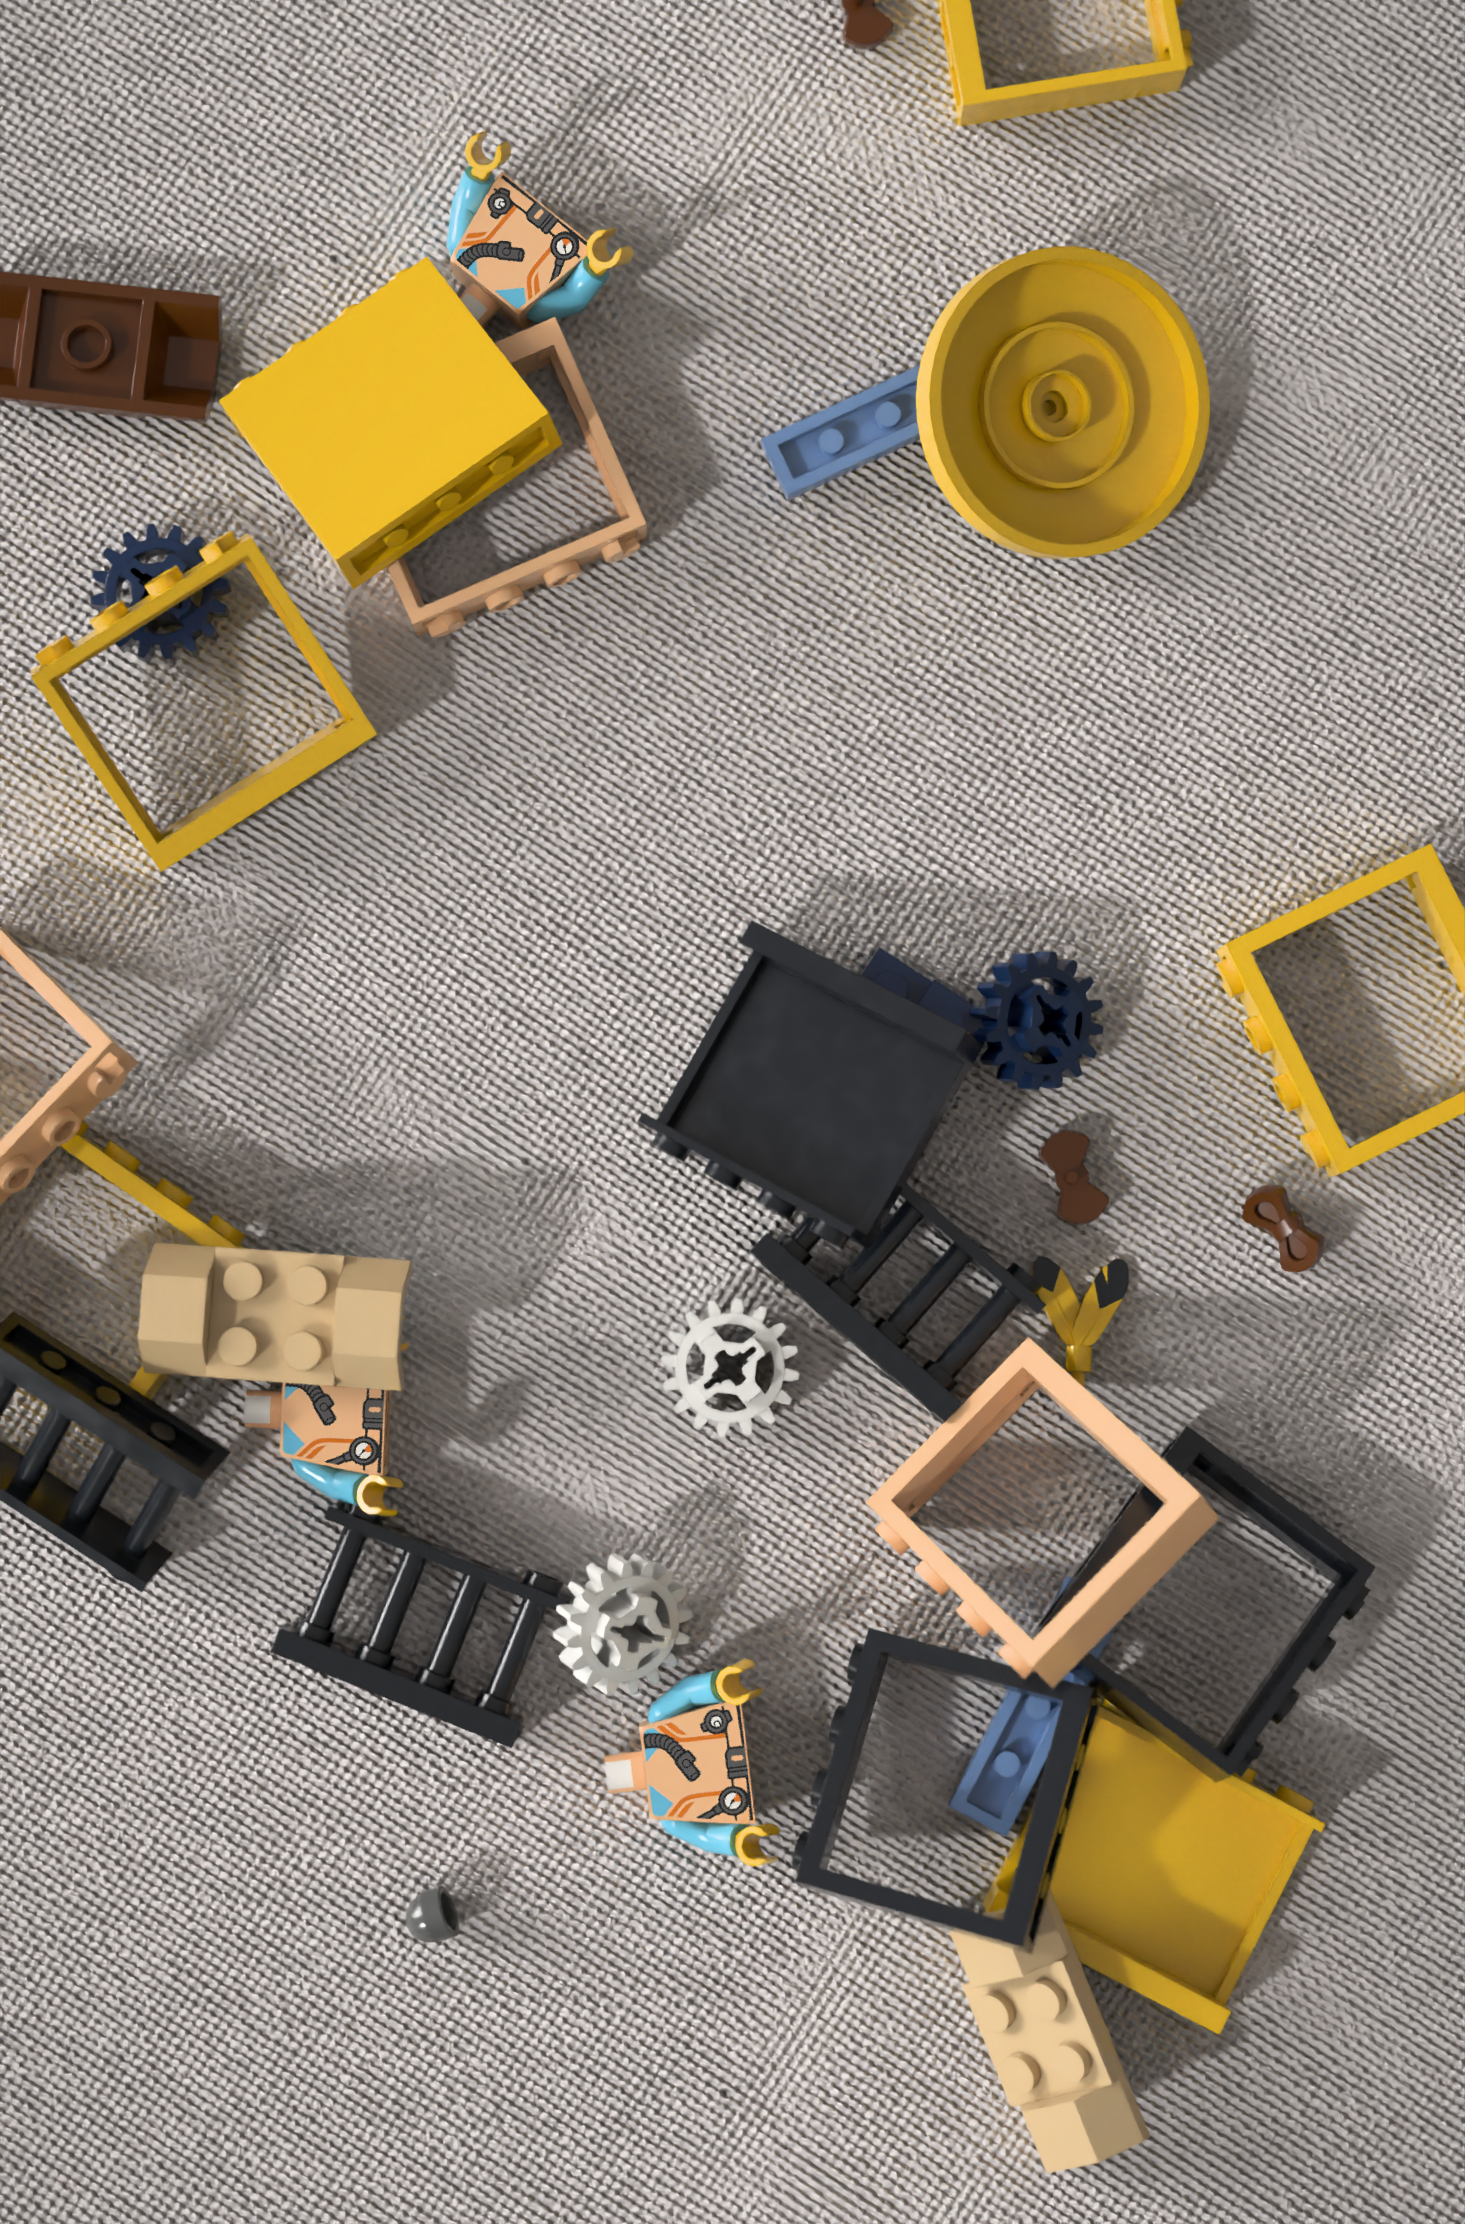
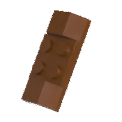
[0,271,222,423]

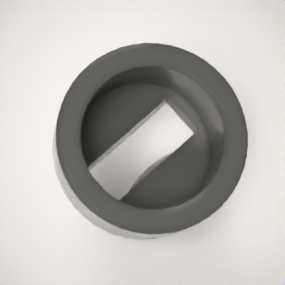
[406,1886,459,1943]

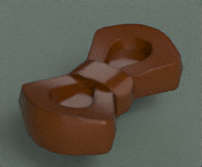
[841,0,893,50]
[1038,1130,1109,1225]
[1242,1184,1326,1272]

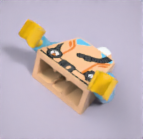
[446,130,633,330]
[244,1315,409,1516]
[604,1659,780,1866]

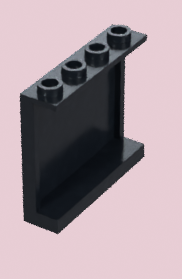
[638,921,983,1250]

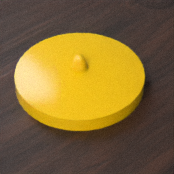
[916,246,1210,559]

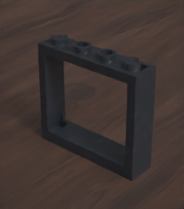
[1030,1426,1376,1782]
[792,1628,1102,1954]

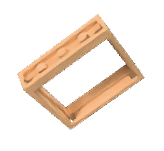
[387,317,648,638]
[0,925,139,1206]
[866,1337,1219,1688]

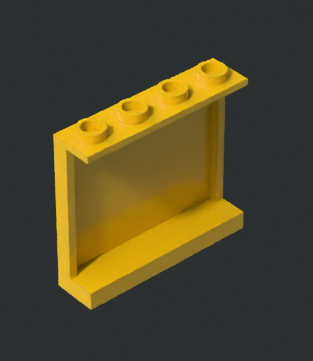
[219,257,563,590]
[982,1699,1325,2035]

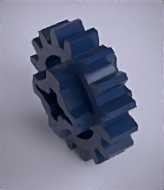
[90,524,232,665]
[970,952,1104,1090]

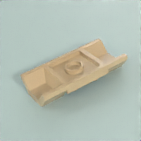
[138,1243,413,1391]
[948,1889,1150,2173]

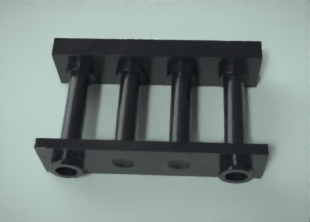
[749,1183,1046,1422]
[0,1311,231,1593]
[270,1503,572,1748]

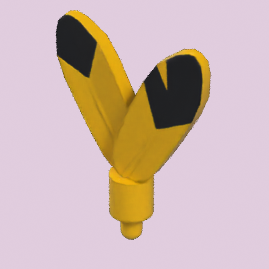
[1032,1256,1129,1387]

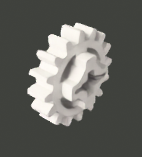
[660,1298,800,1438]
[553,1553,692,1696]

